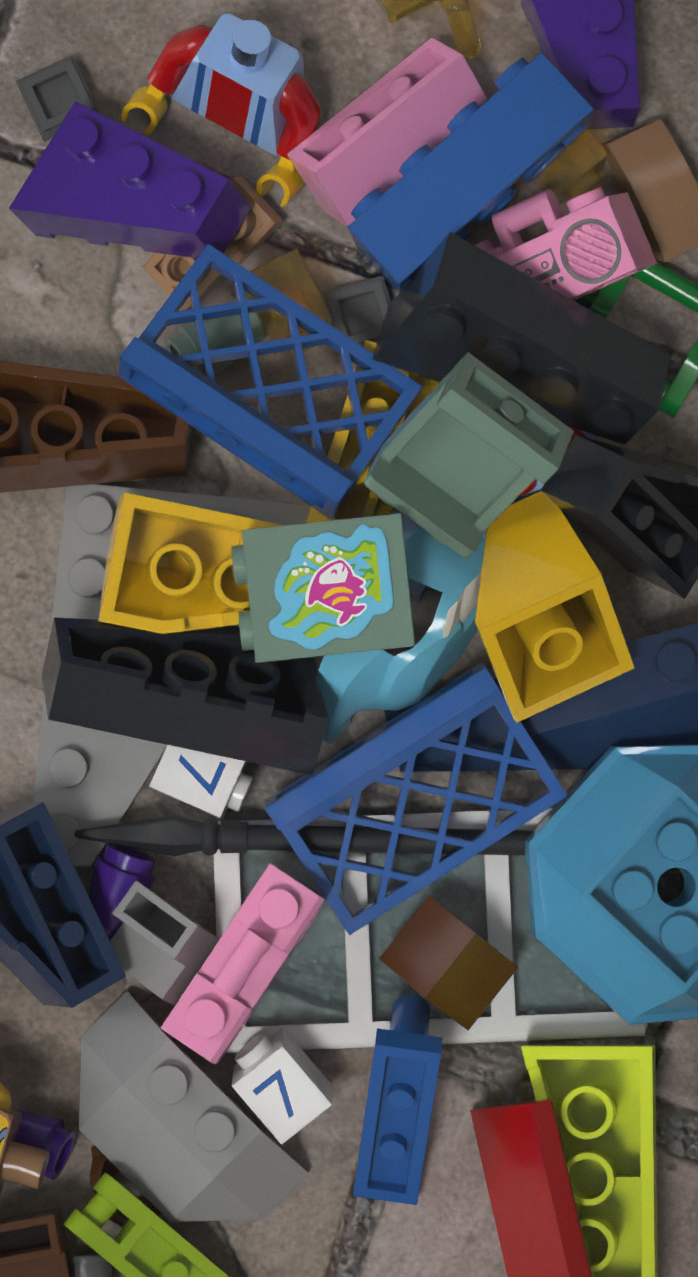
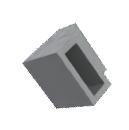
[110,881,220,1005]

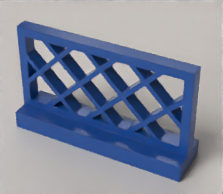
[119,244,423,521]
[265,662,568,936]

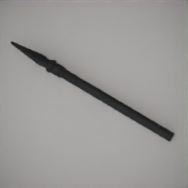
[74,815,534,857]

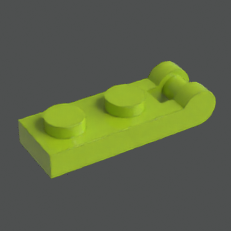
[63,1173,229,1277]

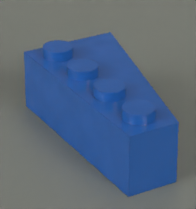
[347,52,594,294]

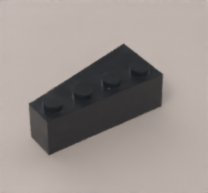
[372,232,671,445]
[42,617,329,775]

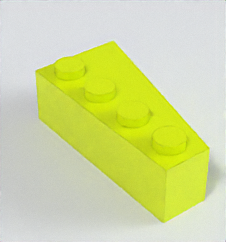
[521,1044,658,1277]

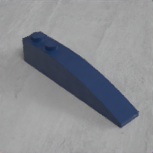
[384,623,698,773]

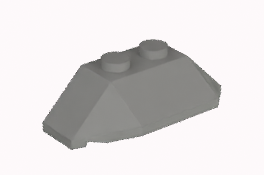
[79,990,309,1222]

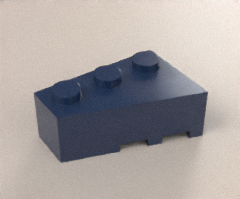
[0,802,127,1008]

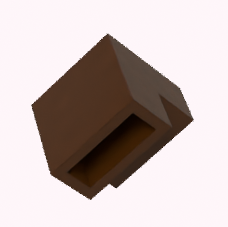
[379,896,519,1030]
[0,1207,73,1277]

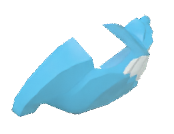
[318,527,487,744]

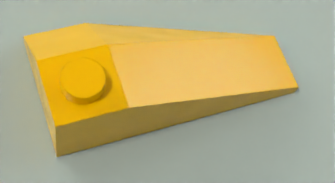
[98,492,286,634]

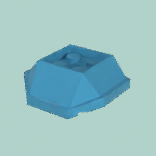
[525,744,698,1025]

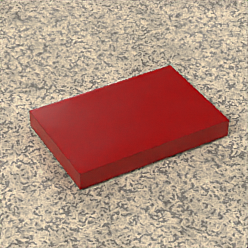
[470,1099,592,1277]

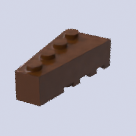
[0,361,194,493]

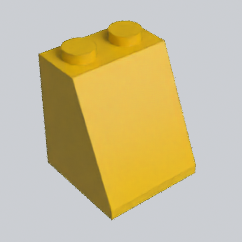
[475,491,634,723]

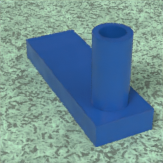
[353,995,443,1205]

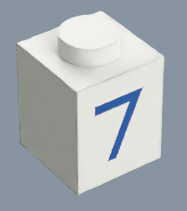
[149,745,254,820]
[232,1028,332,1145]

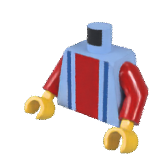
[121,13,321,207]

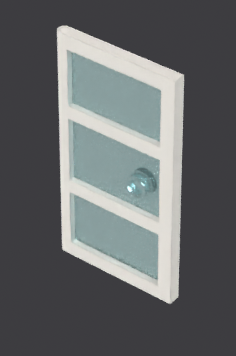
[214,808,648,1053]

